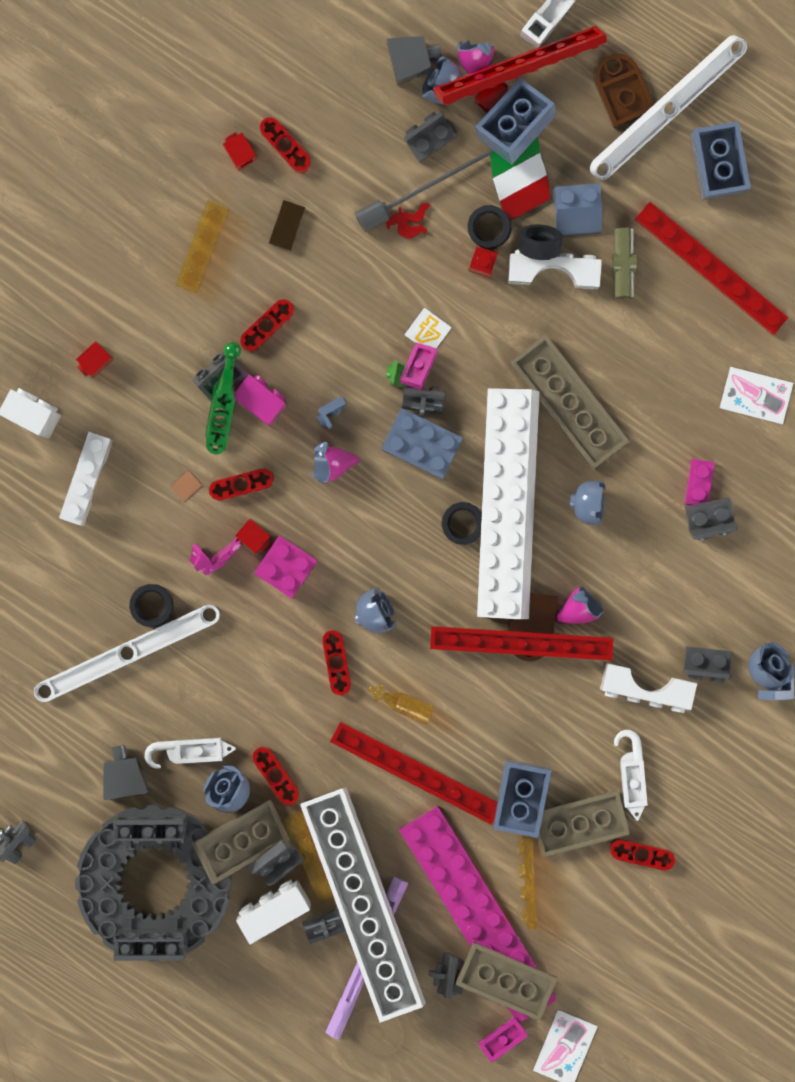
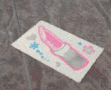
[720,367,793,424]
[533,1010,598,1082]

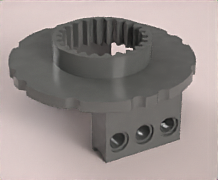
[75,804,232,961]

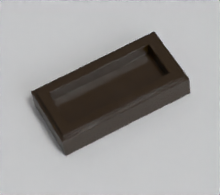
[269,200,305,251]

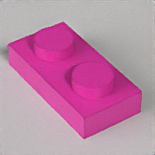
[400,342,438,390]
[684,459,715,505]
[478,1017,528,1063]

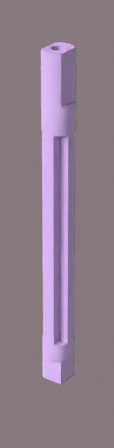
[325,877,408,1039]

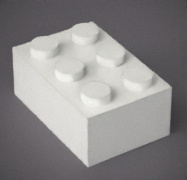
[0,388,62,439]
[236,879,311,944]

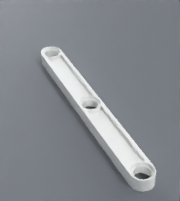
[590,35,747,180]
[34,605,220,702]

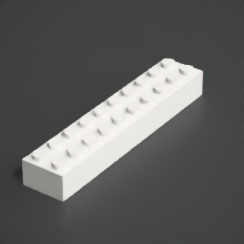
[477,389,539,619]
[300,787,426,1022]

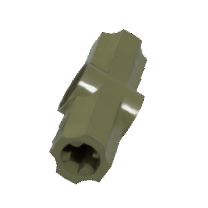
[612,228,637,299]

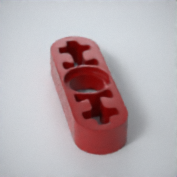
[260,117,311,173]
[240,299,294,352]
[209,468,274,501]
[322,630,351,696]
[252,746,299,805]
[609,839,675,871]

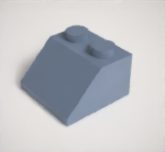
[553,183,602,236]

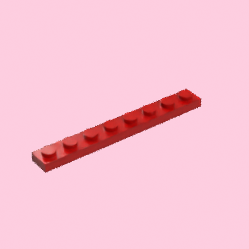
[433,26,607,105]
[634,201,789,336]
[430,626,614,661]
[330,721,497,825]

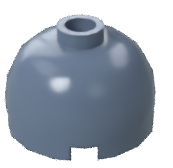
[422,56,462,104]
[570,481,606,526]
[354,587,397,634]
[748,642,794,689]
[204,766,250,813]

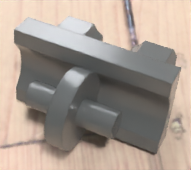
[402,386,445,417]
[0,820,36,864]
[302,909,346,944]
[428,952,465,999]

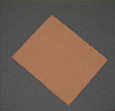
[170,470,202,502]

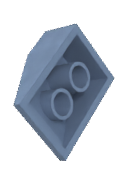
[493,759,551,838]

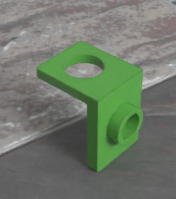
[386,360,408,387]

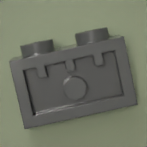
[404,111,457,163]
[193,353,248,401]
[685,497,737,540]
[683,646,732,683]
[248,841,304,886]

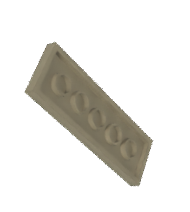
[509,334,629,469]

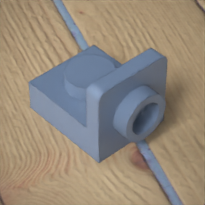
[316,396,346,430]
[758,677,794,700]

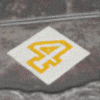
[405,308,452,348]

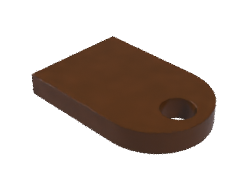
[594,54,654,128]
[508,593,558,661]

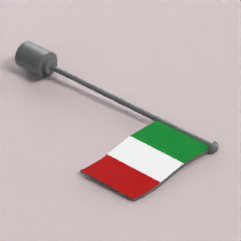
[354,136,550,233]

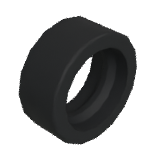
[467,205,512,249]
[518,224,563,260]
[441,502,482,545]
[129,584,174,627]

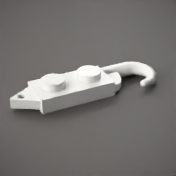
[614,730,648,821]
[145,737,236,769]

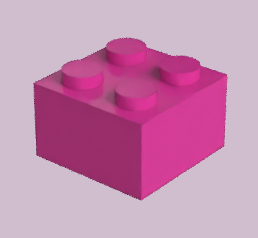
[234,375,287,427]
[254,535,318,599]

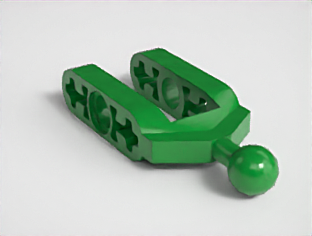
[205,342,241,455]

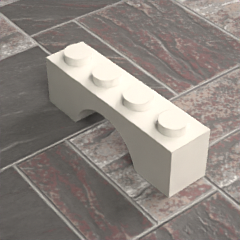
[520,0,576,49]
[508,250,602,290]
[59,432,114,526]
[600,663,697,713]

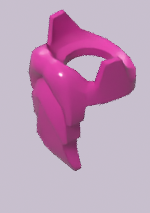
[189,537,242,575]

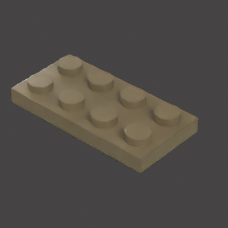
[537,790,630,857]
[192,799,290,884]
[455,941,558,1021]

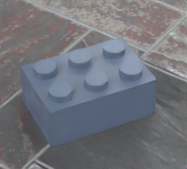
[475,78,556,165]
[690,121,751,201]
[381,408,463,480]

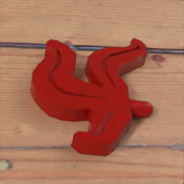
[386,203,430,239]

